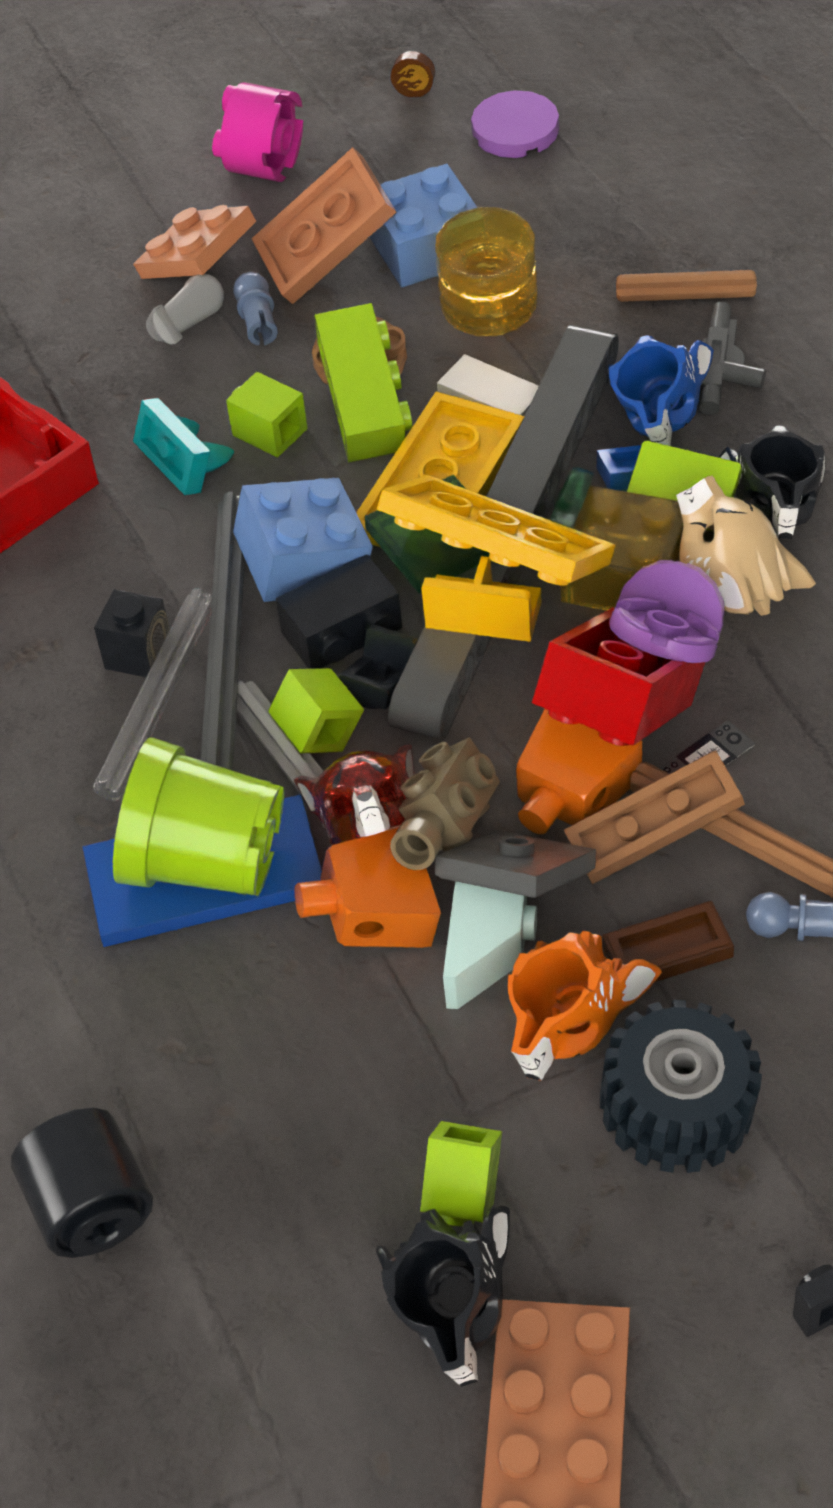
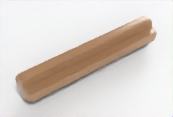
[616,270,757,302]

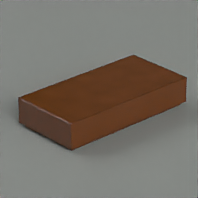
[602,900,734,982]

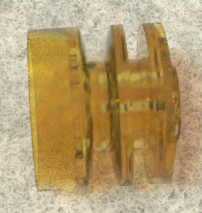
[435,207,538,336]

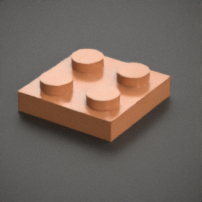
[133,205,256,279]

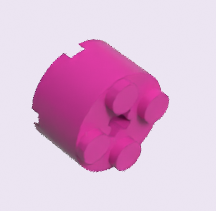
[212,82,303,182]

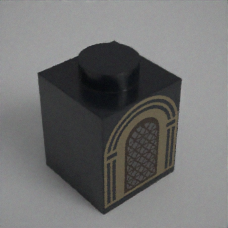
[94,589,172,679]

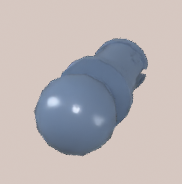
[233,271,278,345]
[745,892,833,941]

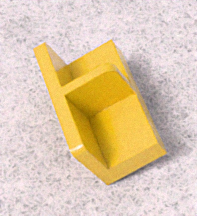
[421,556,542,642]

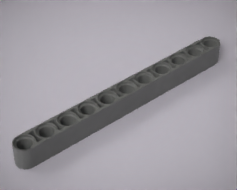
[388,325,619,740]

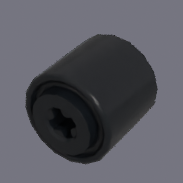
[11,1107,153,1258]

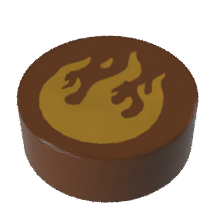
[391,51,435,97]

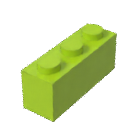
[314,303,413,463]

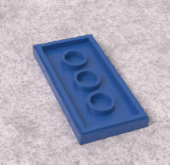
[82,794,322,947]

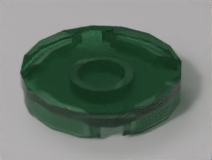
[550,466,594,528]

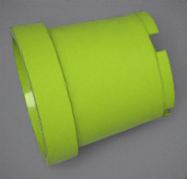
[113,737,284,896]

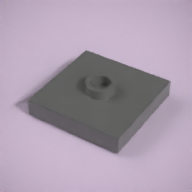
[435,830,596,898]

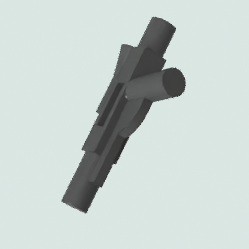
[699,301,766,415]

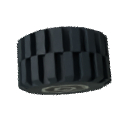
[599,1000,762,1173]

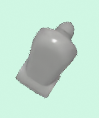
[146,274,224,345]

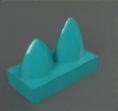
[133,398,234,496]

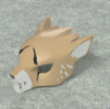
[676,476,816,616]

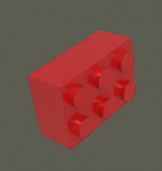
[532,607,705,746]

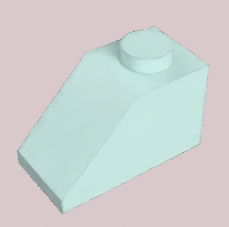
[443,881,537,1009]

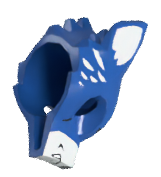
[608,335,714,446]

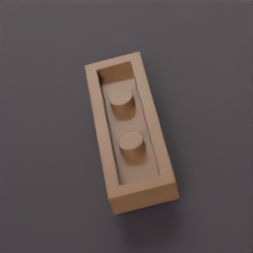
[564,750,745,885]

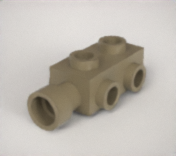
[390,737,500,870]

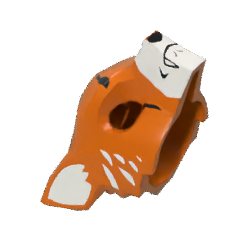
[507,931,662,1081]

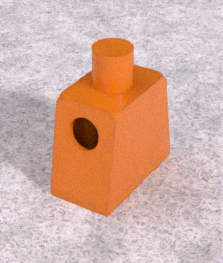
[516,709,642,834]
[295,827,441,948]

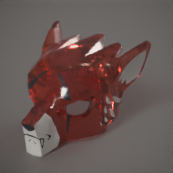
[294,744,414,845]

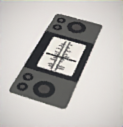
[660,720,755,774]

